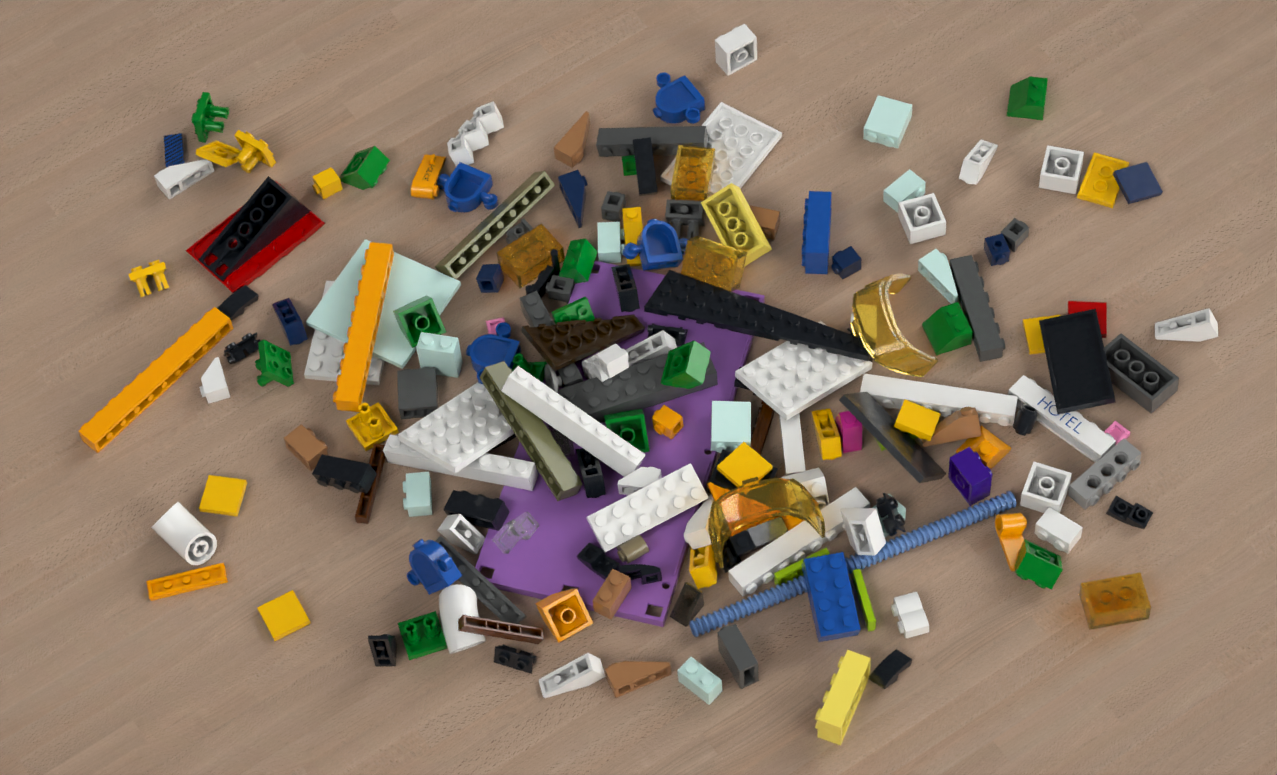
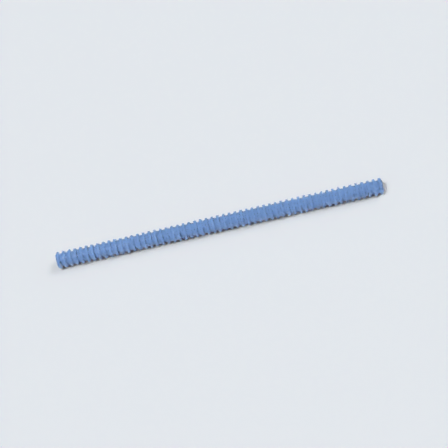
[689,491,1017,637]

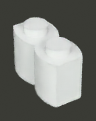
[891,592,929,639]

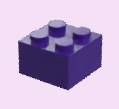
[948,447,993,506]

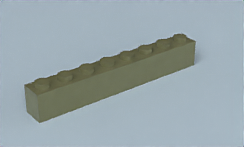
[435,171,555,279]
[480,361,583,501]

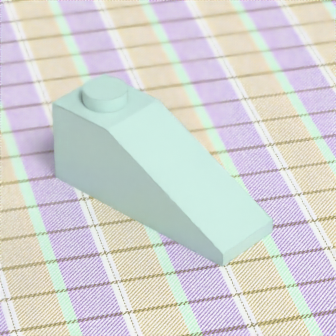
[918,249,958,304]

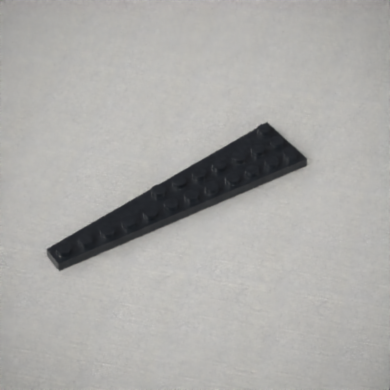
[644,270,876,361]

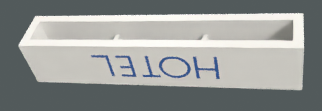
[1008,375,1116,463]

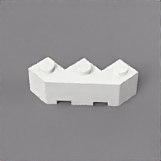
[447,101,504,167]
[582,343,629,382]

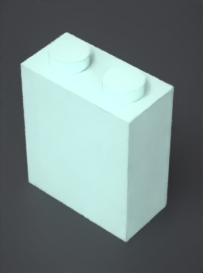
[863,95,912,149]
[416,332,463,378]
[711,401,751,453]

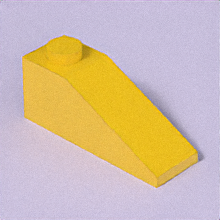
[622,207,643,266]
[811,408,842,460]
[689,544,717,589]

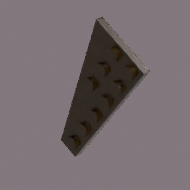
[521,314,645,371]

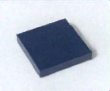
[1113,162,1163,204]

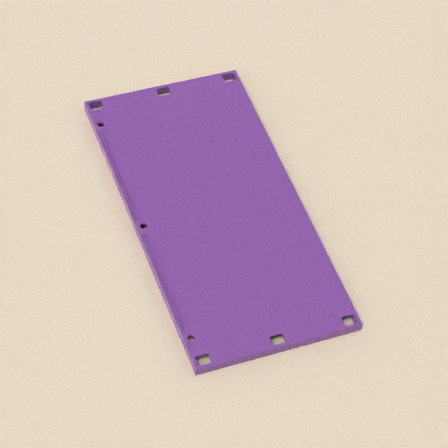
[475,261,765,627]

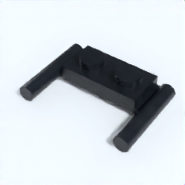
[525,249,560,299]

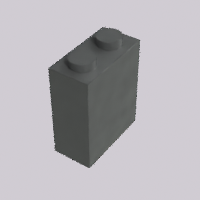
[397,367,439,420]
[717,624,759,689]

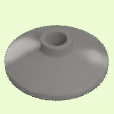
[544,364,562,393]

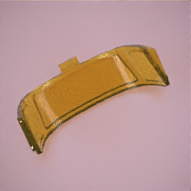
[850,273,938,377]
[708,476,825,568]

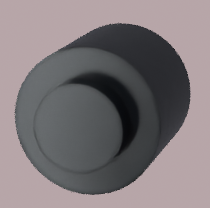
[1013,405,1037,436]

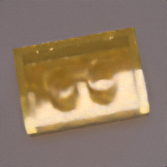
[670,145,715,201]
[496,223,565,289]
[681,236,747,292]
[1079,573,1151,630]

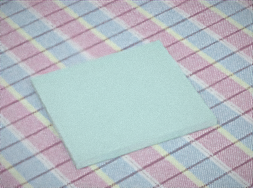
[306,239,461,369]

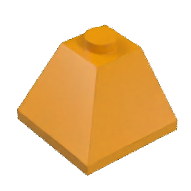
[956,425,1011,470]
[535,588,593,643]

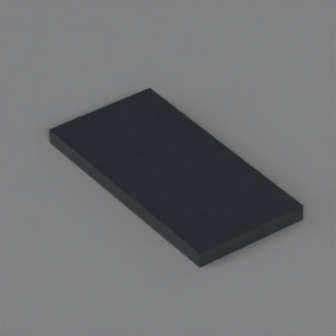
[1039,309,1116,414]
[839,392,947,483]

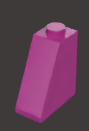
[835,411,863,453]

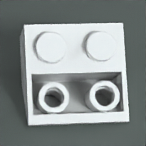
[781,468,830,519]
[840,508,886,555]

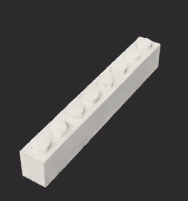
[501,366,646,477]
[860,373,1018,426]
[383,434,539,491]
[728,487,870,597]

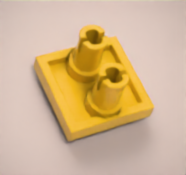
[234,130,276,173]
[129,260,170,298]
[346,402,399,451]

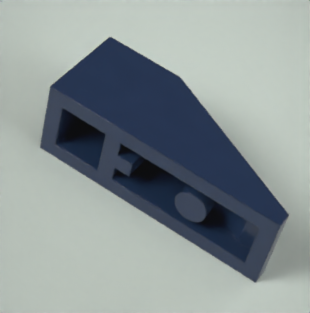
[558,170,588,228]
[272,298,308,346]

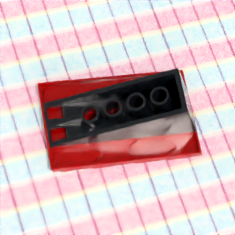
[185,176,325,293]

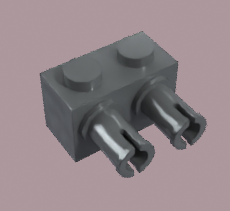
[665,199,706,242]

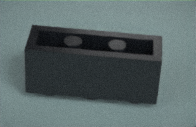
[632,137,658,196]
[312,454,377,493]
[443,490,510,531]

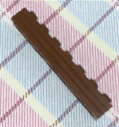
[750,400,775,456]
[355,444,386,524]
[458,614,544,644]

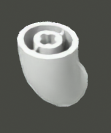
[151,502,217,565]
[439,584,486,654]

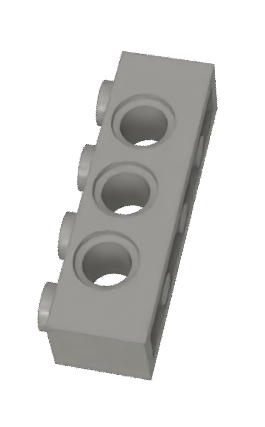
[1068,438,1141,510]

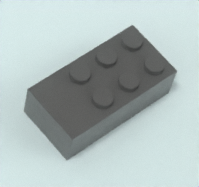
[1104,334,1179,414]

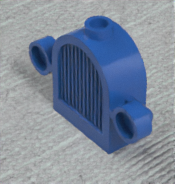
[653,72,705,124]
[437,162,498,213]
[623,219,691,271]
[466,322,521,385]
[407,539,462,595]

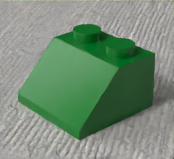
[1007,76,1048,120]
[339,146,390,190]
[559,238,598,283]
[393,295,446,348]
[922,302,973,356]
[660,340,711,389]
[604,409,650,453]
[1015,539,1063,590]

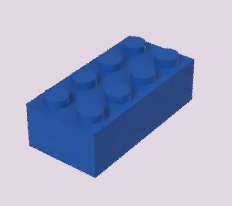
[802,191,832,275]
[802,552,861,642]

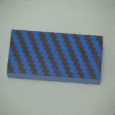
[164,133,184,167]

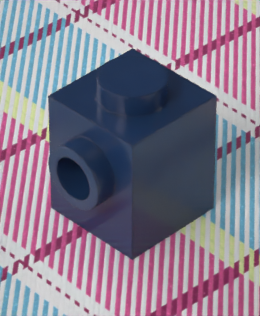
[984,233,1010,266]
[831,246,862,279]
[476,264,505,293]

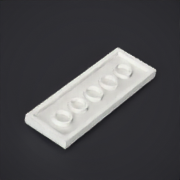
[586,463,709,553]

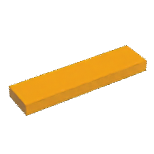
[146,562,228,601]

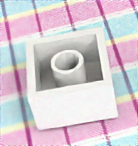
[715,24,757,76]
[1039,145,1084,194]
[898,193,946,244]
[1020,462,1072,513]

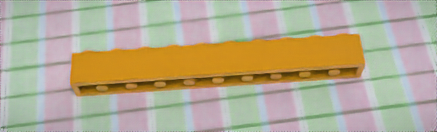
[333,242,394,412]
[78,307,233,453]

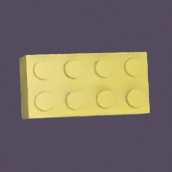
[701,183,772,269]
[815,650,871,745]

